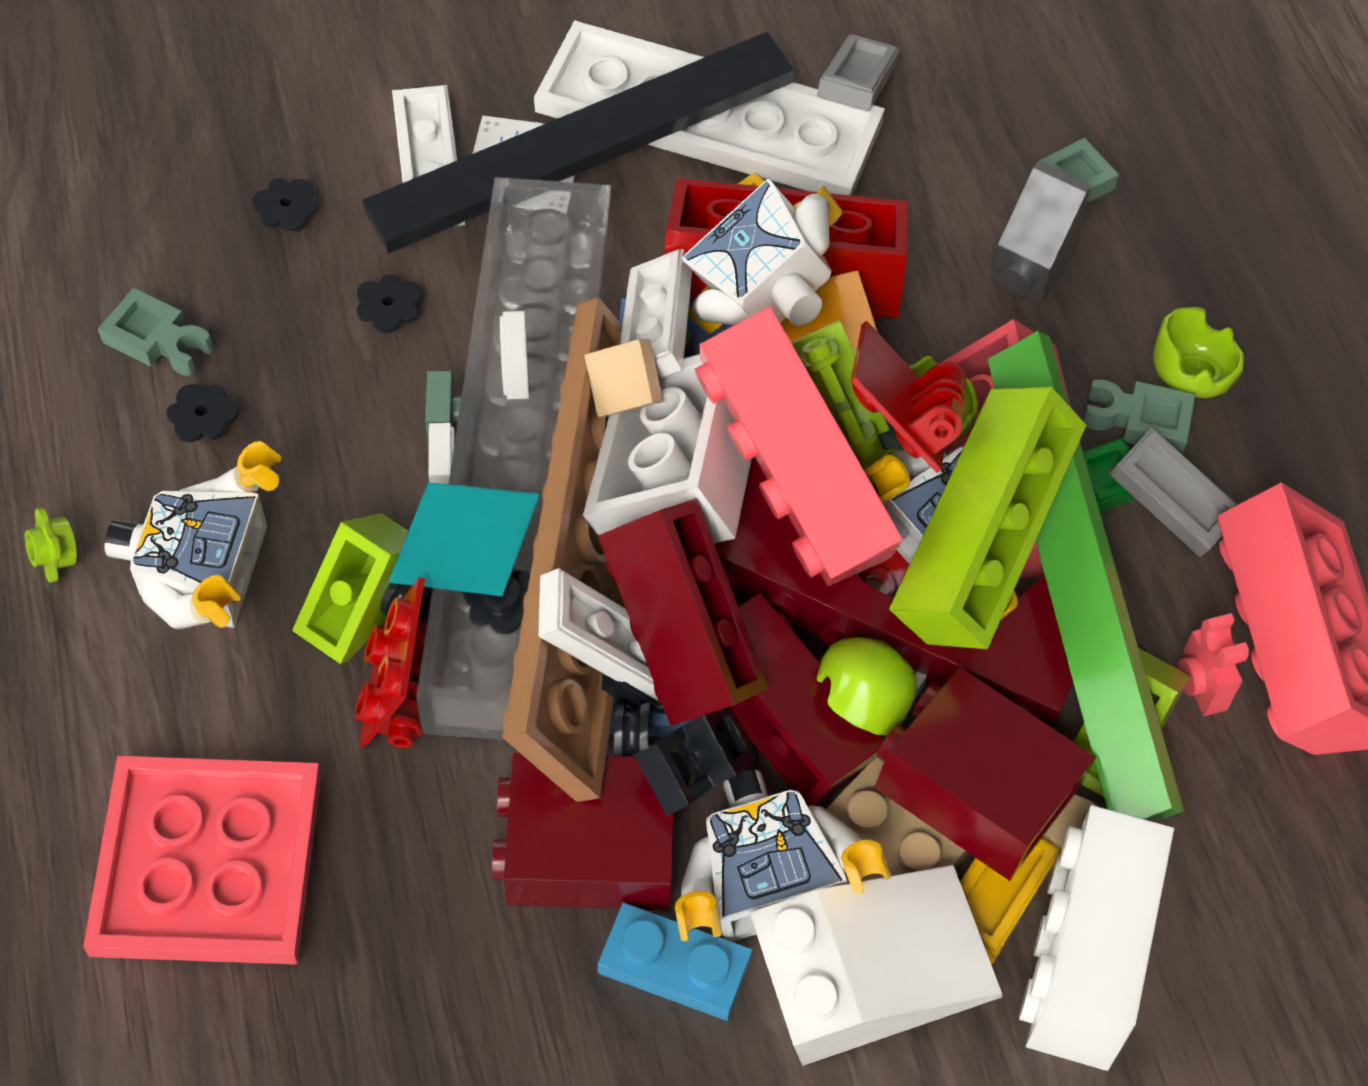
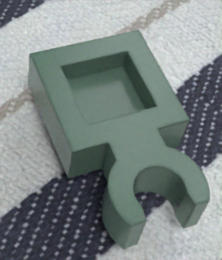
[98,287,214,376]
[1083,379,1196,455]

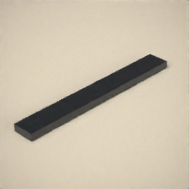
[362,32,794,254]

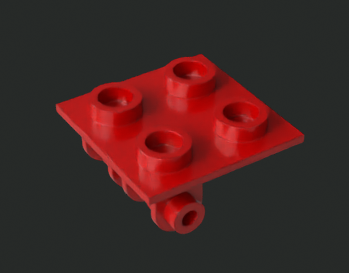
[850,320,967,473]
[355,577,436,748]

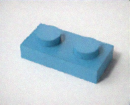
[598,903,752,1021]

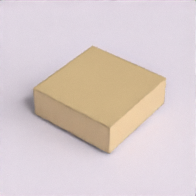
[584,339,663,417]

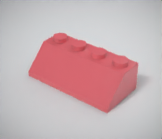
[694,306,903,586]
[1217,482,1368,755]

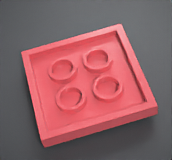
[83,756,322,965]

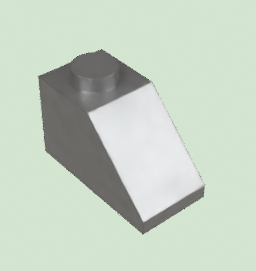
[990,160,1091,305]

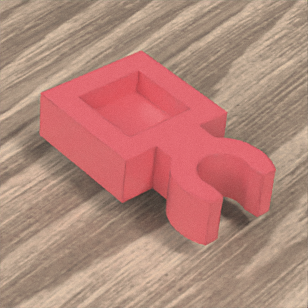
[1177,613,1249,716]

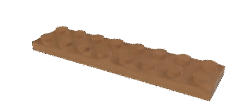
[502,297,626,802]

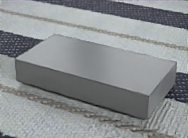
[817,34,900,111]
[1108,427,1237,557]

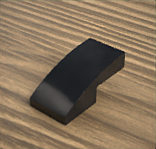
[634,706,758,816]

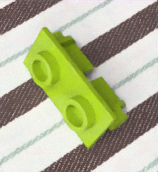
[791,320,890,460]

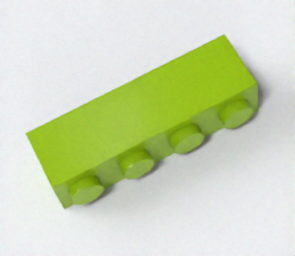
[889,387,1086,649]

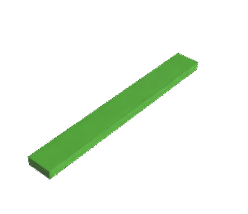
[987,331,1184,822]

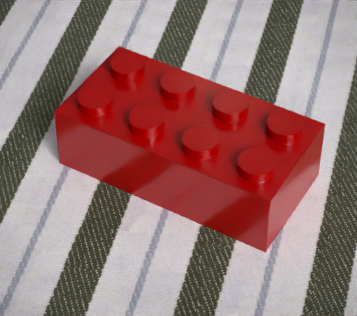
[664,178,908,320]

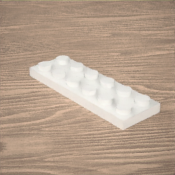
[534,20,885,196]

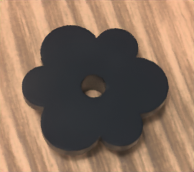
[252,178,319,231]
[357,275,422,333]
[166,384,238,442]
[463,570,530,635]

